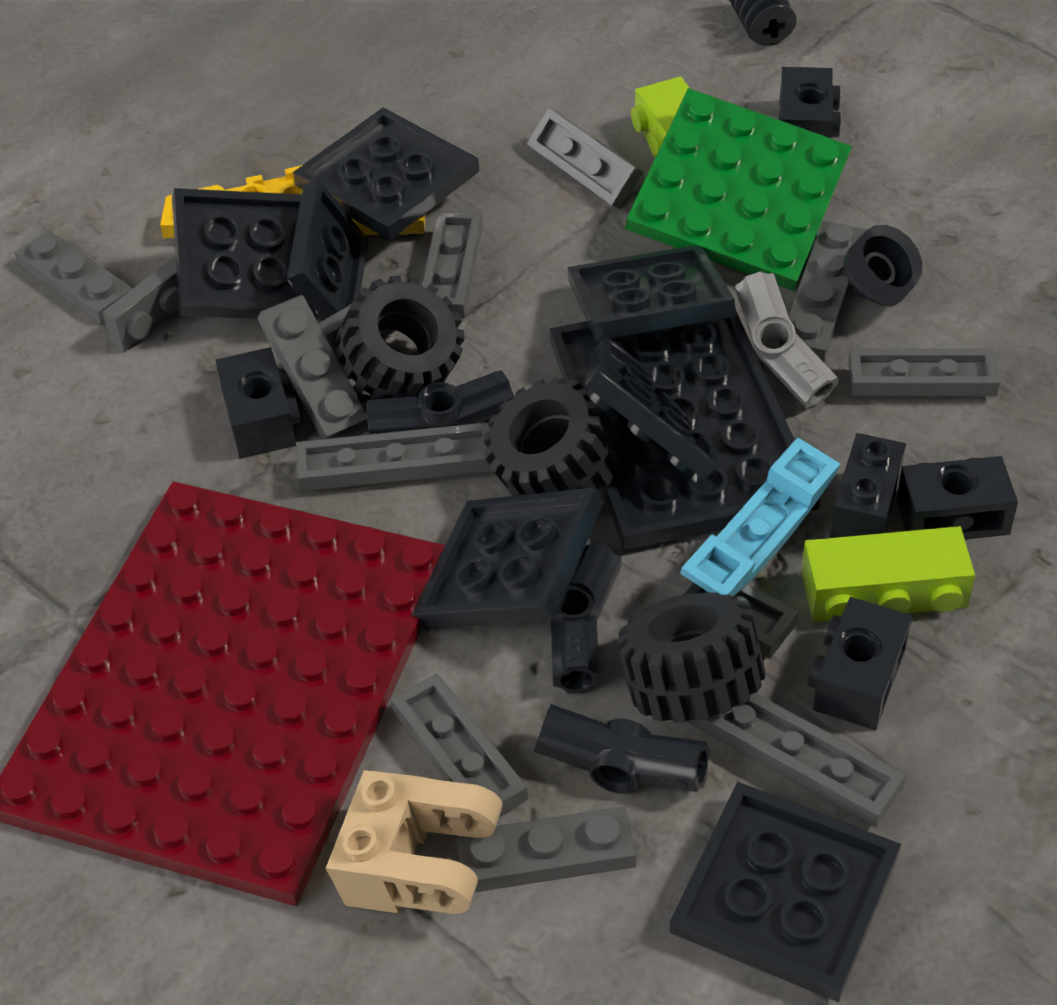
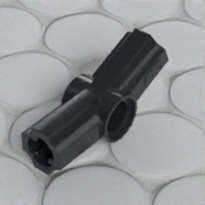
[367,370,515,435]
[550,541,622,694]
[534,704,709,794]

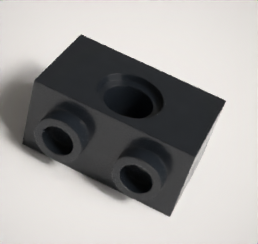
[779,66,841,138]
[215,347,301,459]
[830,433,906,538]
[896,456,1018,539]
[808,597,913,730]

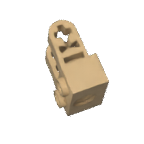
[326,770,503,914]

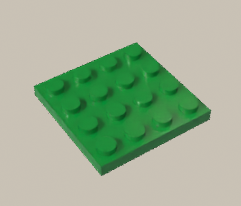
[625,88,852,291]

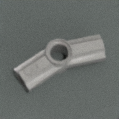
[735,272,838,409]

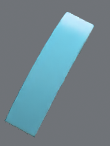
[680,437,840,596]

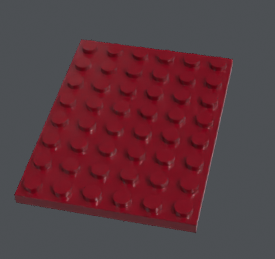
[0,481,445,907]

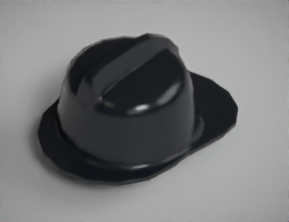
[845,225,923,307]

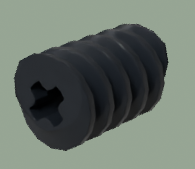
[729,0,797,45]

